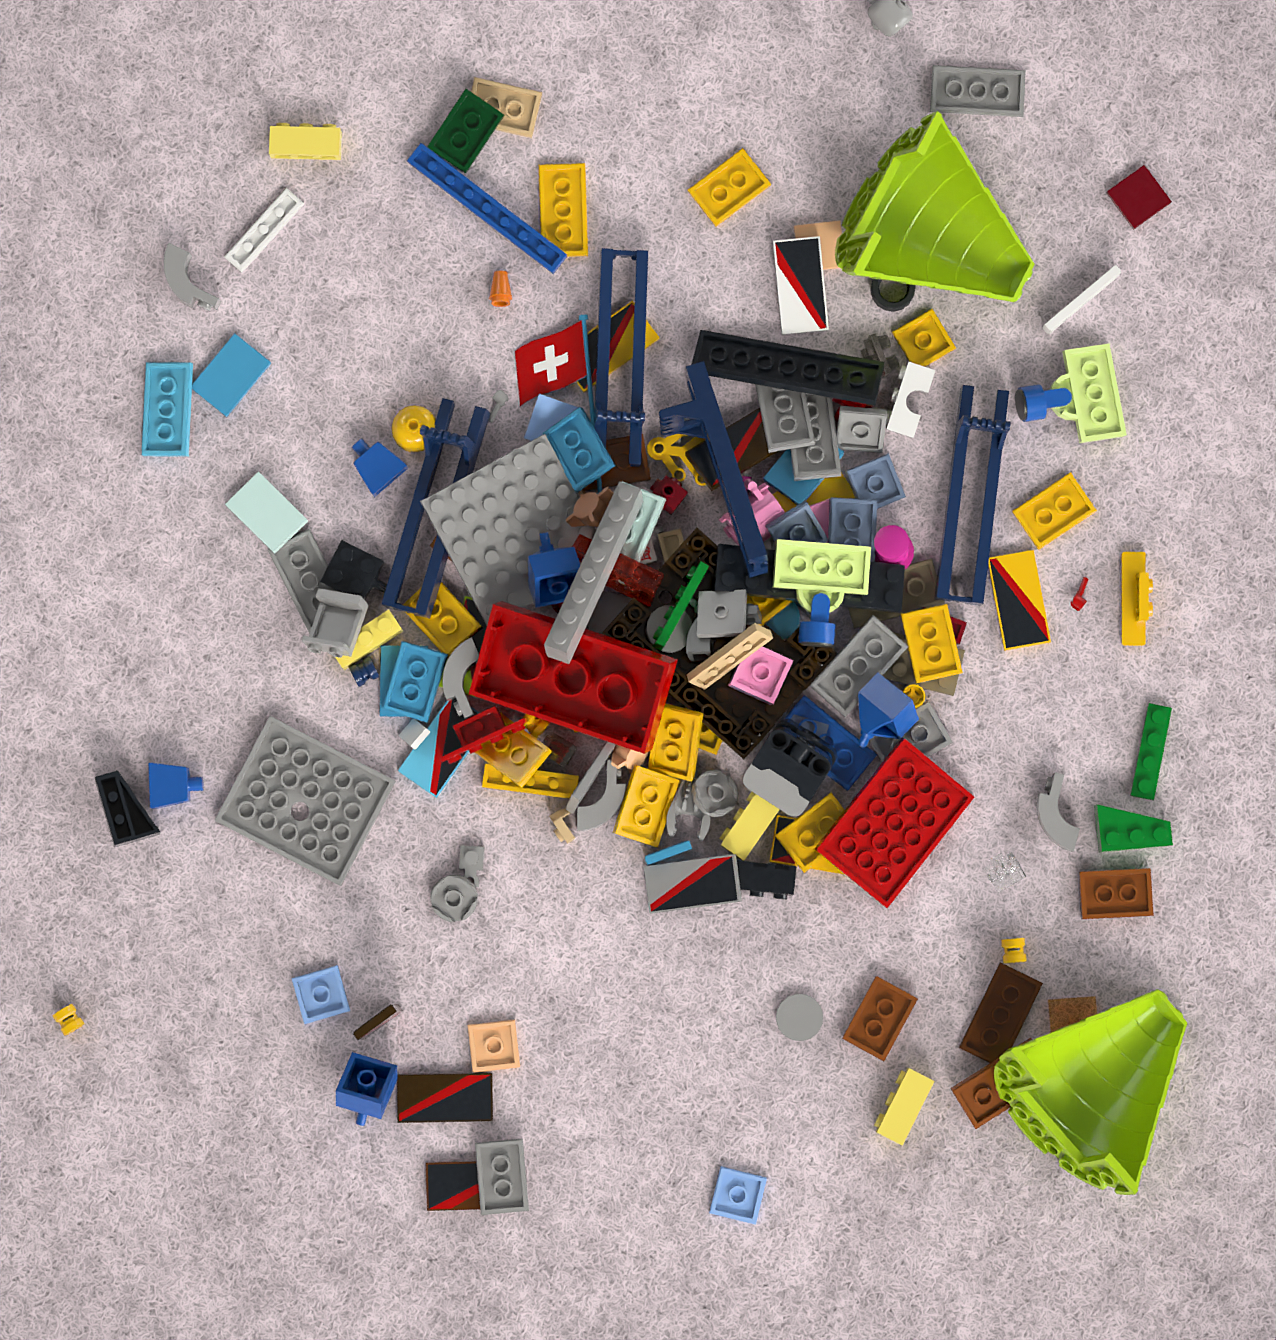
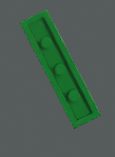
[652,561,709,651]
[1130,703,1172,801]

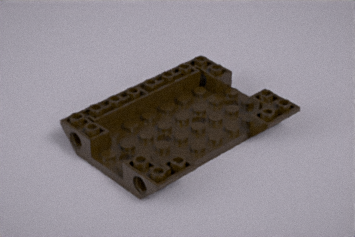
[602,527,838,760]

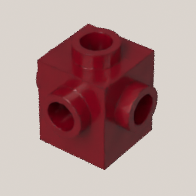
[650,475,688,515]

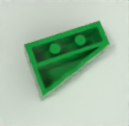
[1094,804,1173,853]

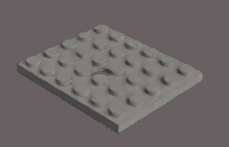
[215,716,396,886]

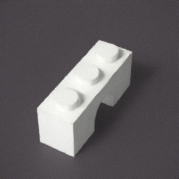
[886,362,936,438]

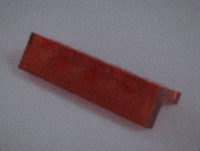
[572,534,664,607]

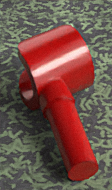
[1070,577,1089,611]

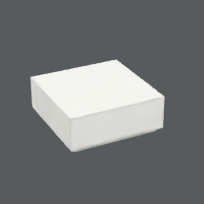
[398,718,430,750]

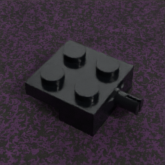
[320,540,387,600]

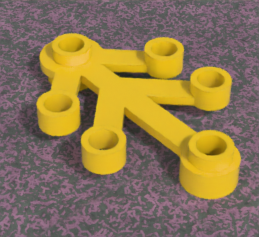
[647,434,706,486]

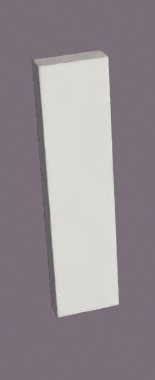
[224,188,304,273]
[1043,265,1121,334]

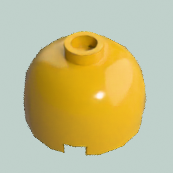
[391,405,436,452]

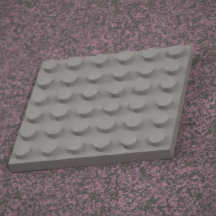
[420,434,596,626]

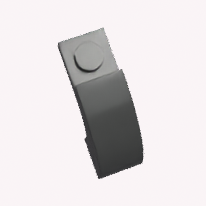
[686,603,762,663]

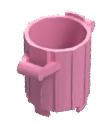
[718,479,785,546]

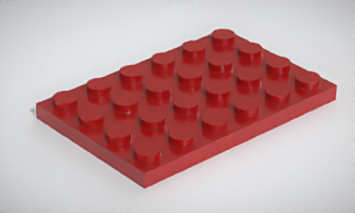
[814,738,975,908]

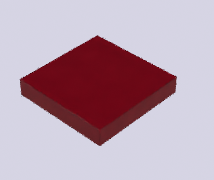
[1106,165,1172,230]

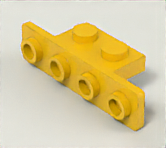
[1121,552,1153,646]

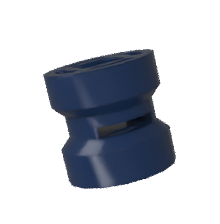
[348,656,380,687]

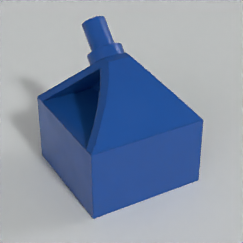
[528,532,580,608]
[858,672,919,747]
[336,1052,397,1126]

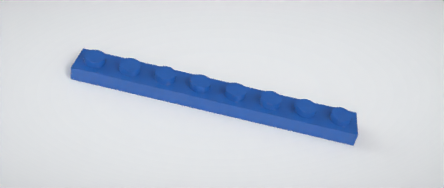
[407,143,567,274]

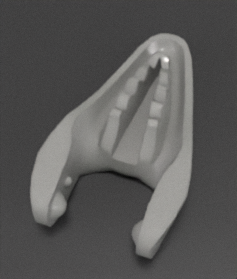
[666,767,710,841]

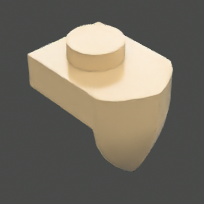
[549,808,578,844]

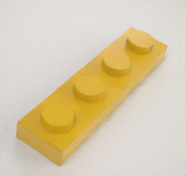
[482,764,579,799]

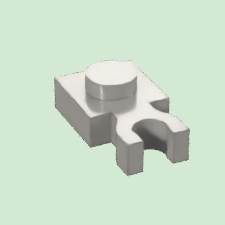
[459,845,485,887]

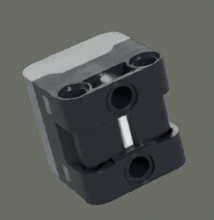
[743,719,837,816]

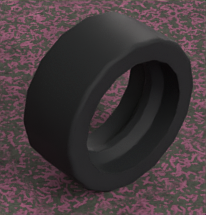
[870,279,916,312]

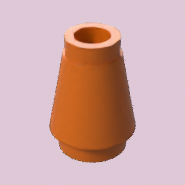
[489,270,512,307]

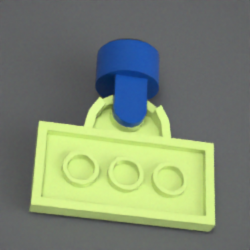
[1015,344,1127,443]
[772,539,871,647]

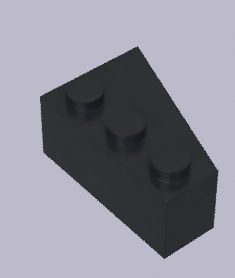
[94,770,161,848]

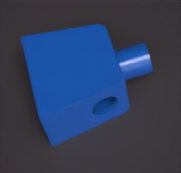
[352,439,408,498]
[148,763,204,809]

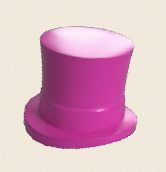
[874,525,914,569]

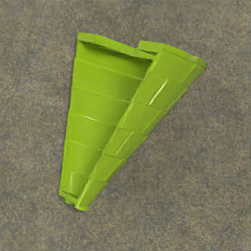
[835,111,1035,302]
[994,989,1187,1195]

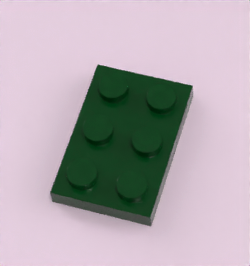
[427,89,505,174]

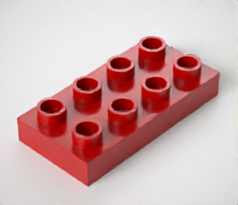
[469,601,678,754]

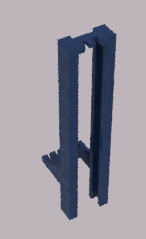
[594,248,648,467]
[659,361,768,578]
[934,385,1011,606]
[382,398,490,619]

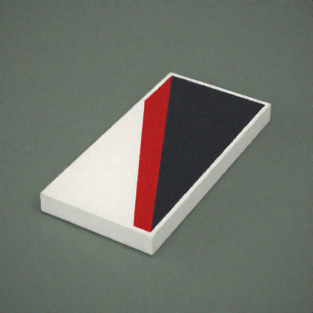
[773,236,829,335]

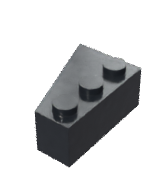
[737,860,797,900]

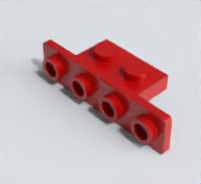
[440,706,529,764]

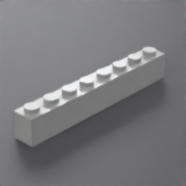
[544,481,643,664]

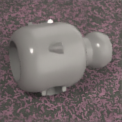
[867,0,913,37]

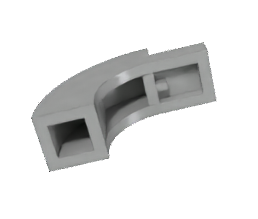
[164,243,221,311]
[443,637,479,719]
[577,760,626,831]
[1036,772,1080,852]

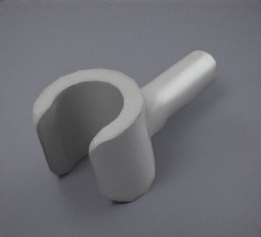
[488,390,509,423]

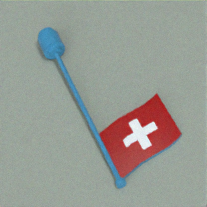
[515,314,602,528]

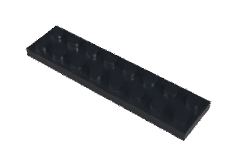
[691,330,885,406]
[714,543,905,613]

